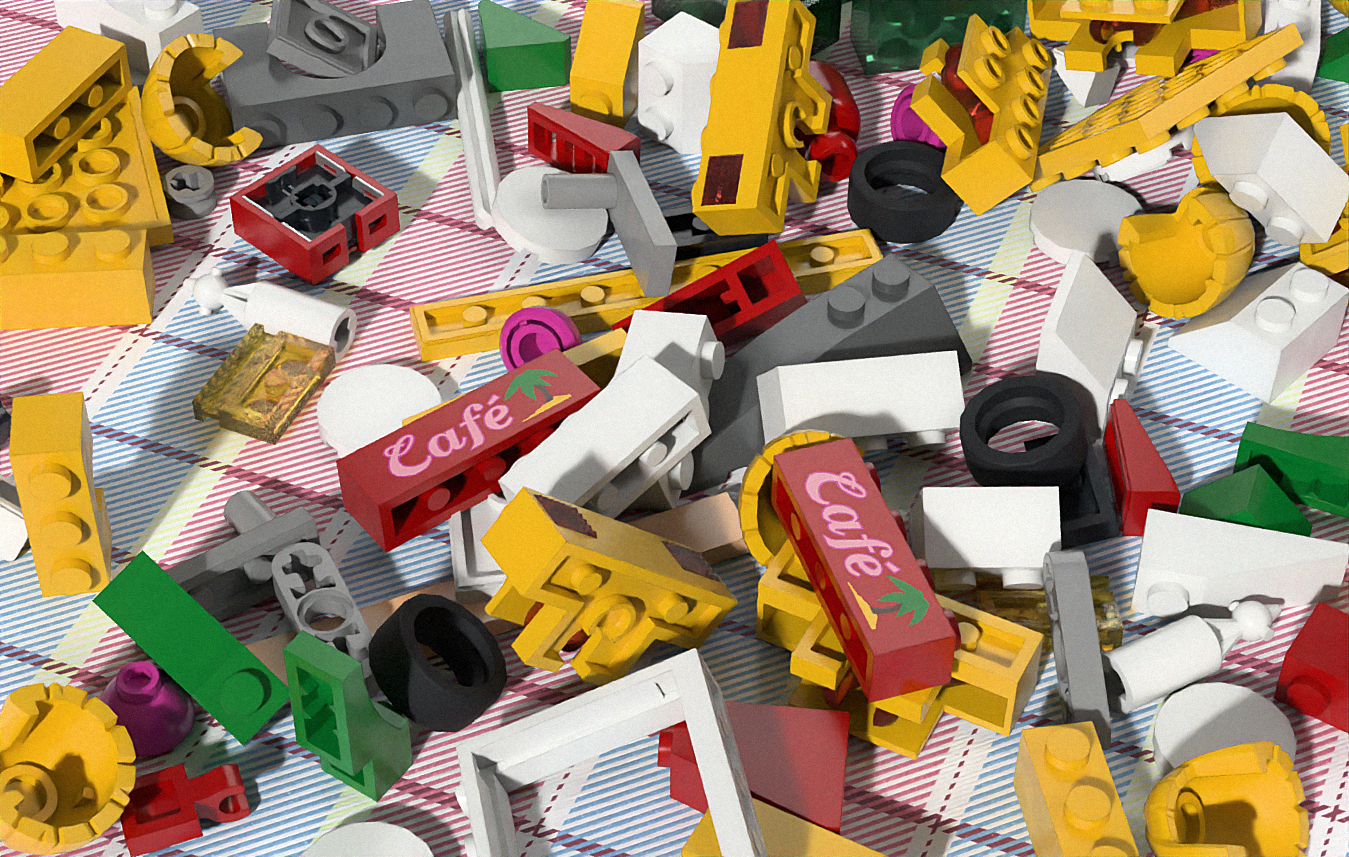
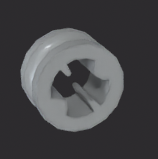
[162,165,217,220]

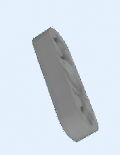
[271,542,380,699]
[1043,549,1111,751]

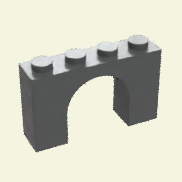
[212,0,458,150]

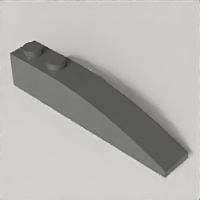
[679,254,973,499]

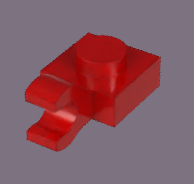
[120,763,251,857]

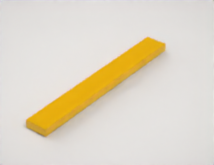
[409,228,884,363]

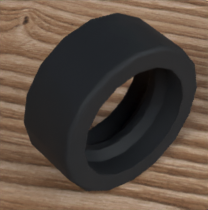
[847,141,958,244]
[959,375,1087,488]
[369,594,507,732]

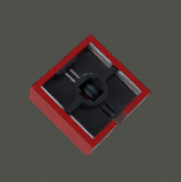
[229,144,400,286]

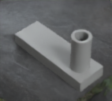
[541,151,678,297]
[135,490,321,658]

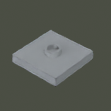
[266,0,378,79]

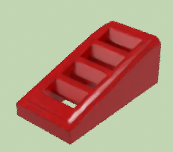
[527,101,641,174]
[1102,399,1181,536]

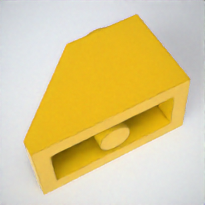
[570,0,645,129]

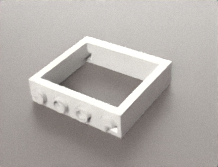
[454,648,769,857]

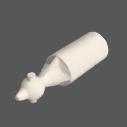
[183,267,357,362]
[1101,601,1282,714]

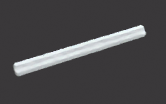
[443,8,501,231]

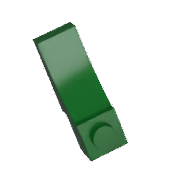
[1233,421,1349,519]
[92,550,290,747]
[283,630,413,802]

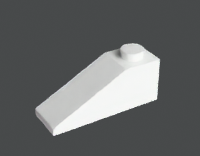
[1130,509,1349,620]

